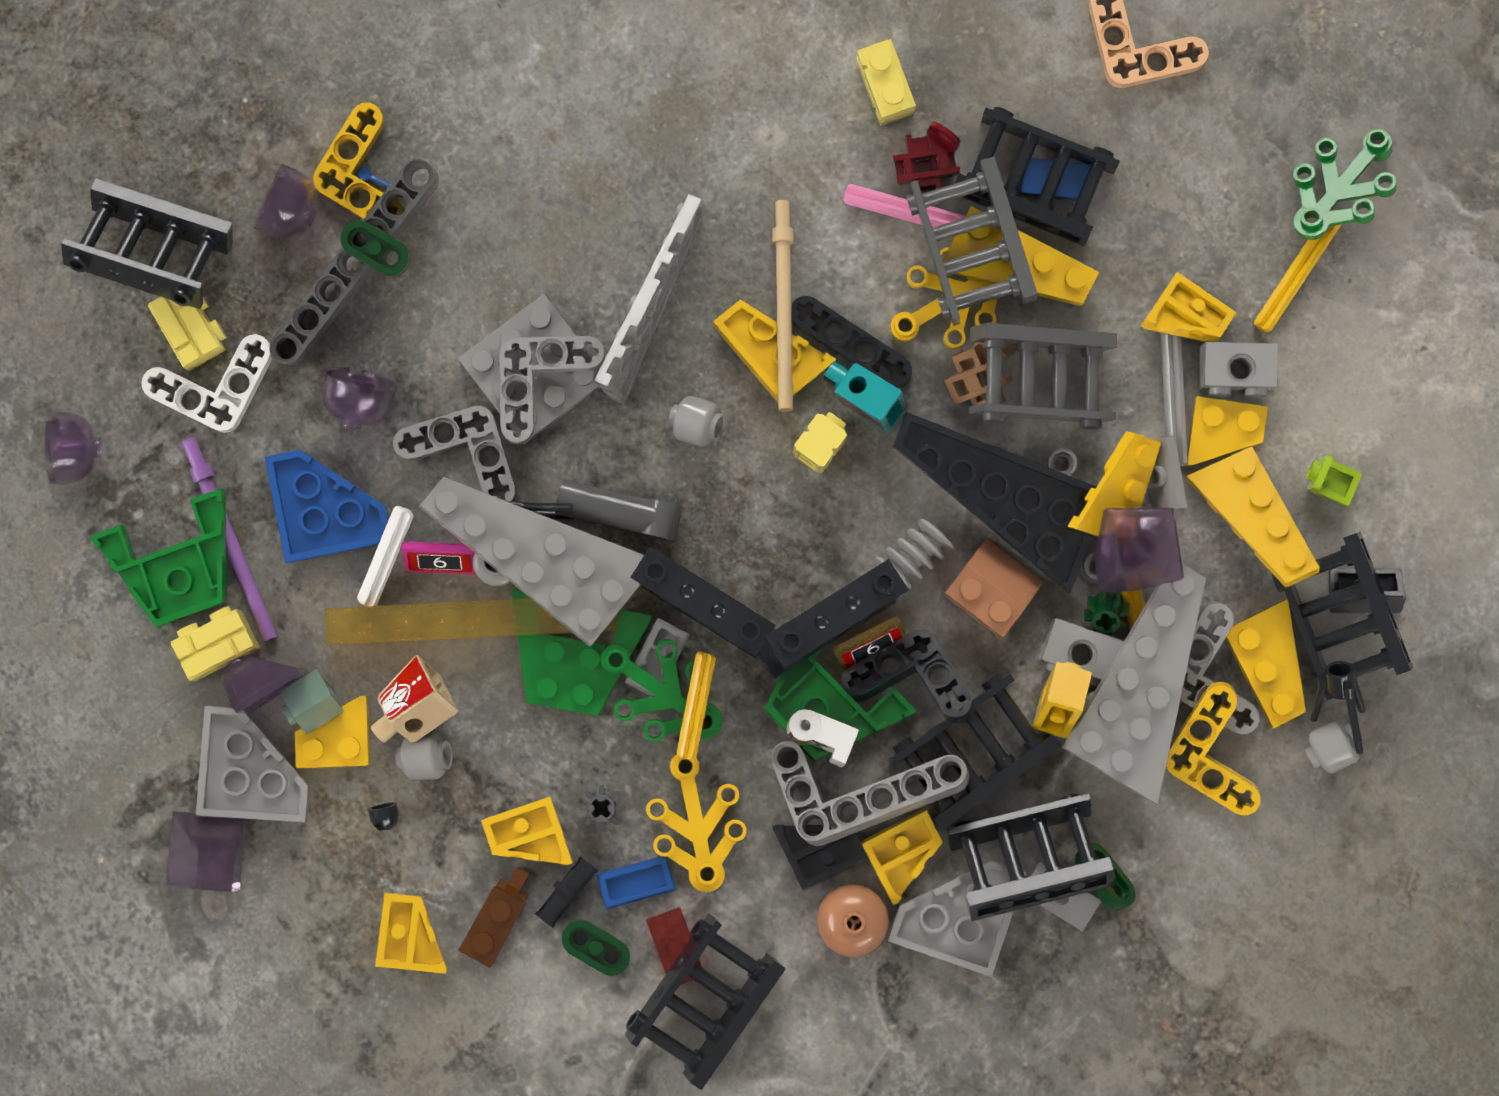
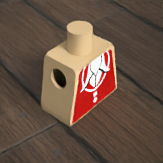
[371,654,458,743]

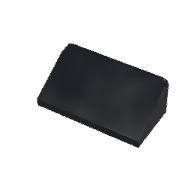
[1329,568,1406,613]

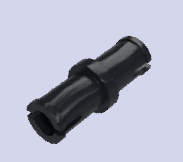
[535,856,599,928]

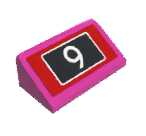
[402,542,476,575]

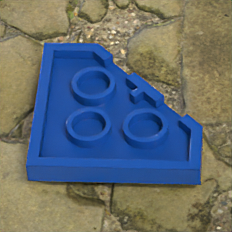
[265,450,389,564]

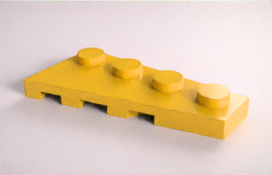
[942,206,1099,306]
[1187,446,1320,588]

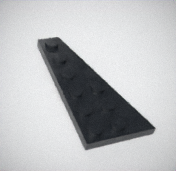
[893,412,1097,593]

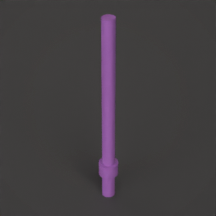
[182,437,278,642]

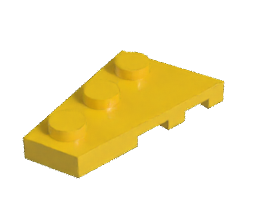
[712,300,837,403]
[1067,431,1161,546]
[1225,599,1306,729]

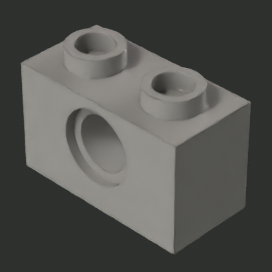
[1199,342,1278,397]
[1038,618,1124,687]

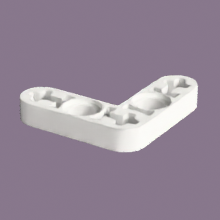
[141,334,272,433]

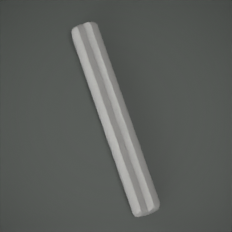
[1160,332,1188,467]

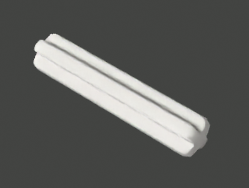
[357,506,413,608]

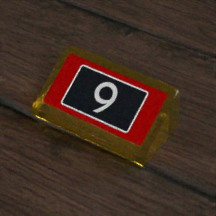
[832,616,906,672]

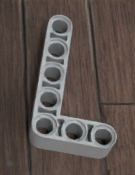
[771,741,970,846]

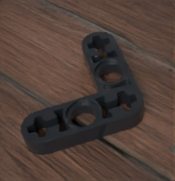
[841,629,974,724]

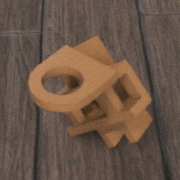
[944,342,1016,406]

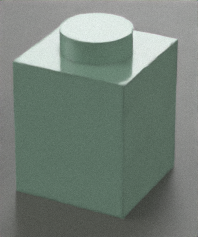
[280,669,344,734]

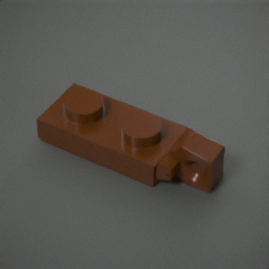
[458,867,530,968]

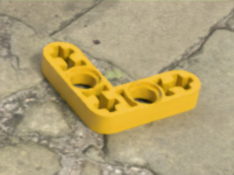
[313,103,405,232]
[1166,682,1261,815]

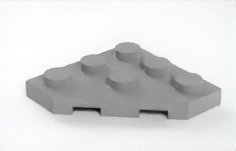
[196,706,310,822]
[887,860,1026,977]

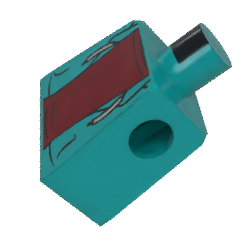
[823,362,908,435]

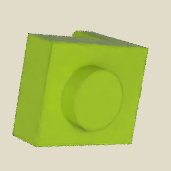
[1305,454,1363,507]

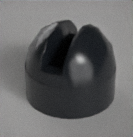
[368,802,399,831]

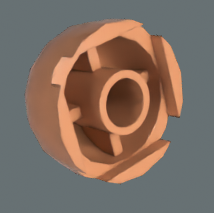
[816,884,889,958]

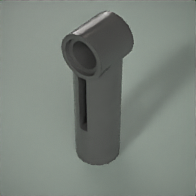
[555,479,683,542]

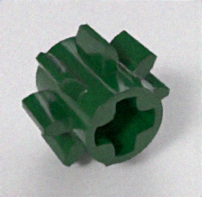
[1084,589,1129,635]

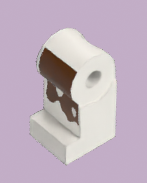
[786,709,859,768]

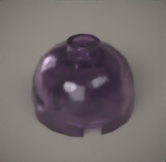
[253,163,319,238]
[322,367,396,430]
[45,411,102,484]

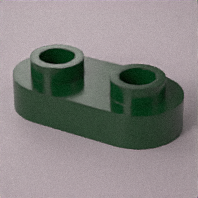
[340,220,410,277]
[1075,843,1136,911]
[562,919,630,976]

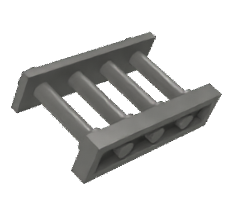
[906,156,1038,326]
[969,323,1117,429]

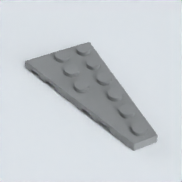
[594,194,706,405]
[419,477,644,646]
[1062,559,1206,805]

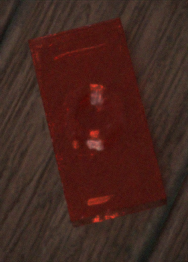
[646,906,703,985]

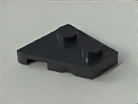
[772,825,869,891]

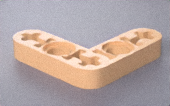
[1088,0,1209,88]

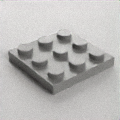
[458,294,600,445]

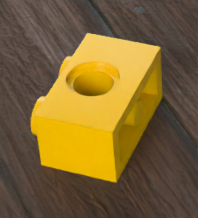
[1032,662,1092,739]

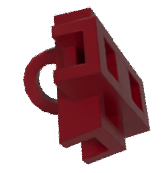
[893,121,961,194]

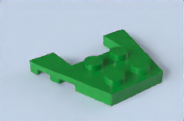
[90,489,227,627]
[512,589,652,716]
[763,648,916,762]

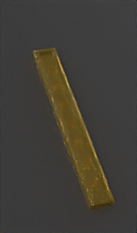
[325,598,617,646]

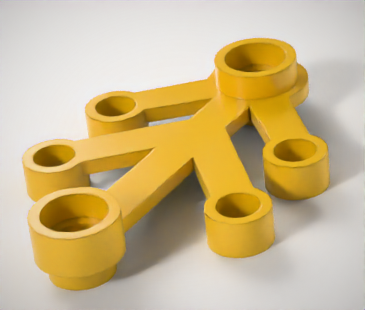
[890,247,998,350]
[645,754,747,892]

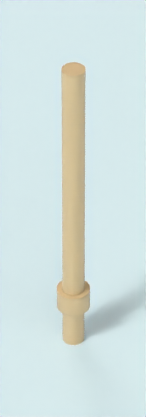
[772,200,794,412]

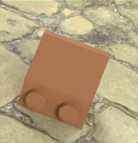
[942,538,1044,639]

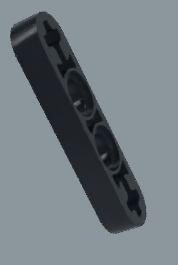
[791,296,912,389]

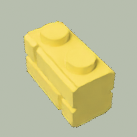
[856,39,916,126]
[148,296,227,371]
[793,412,847,473]
[171,606,260,682]

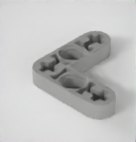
[499,336,605,444]
[393,406,517,502]
[1180,601,1260,734]

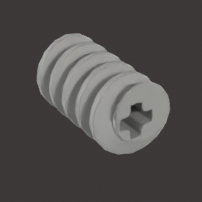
[874,519,955,597]

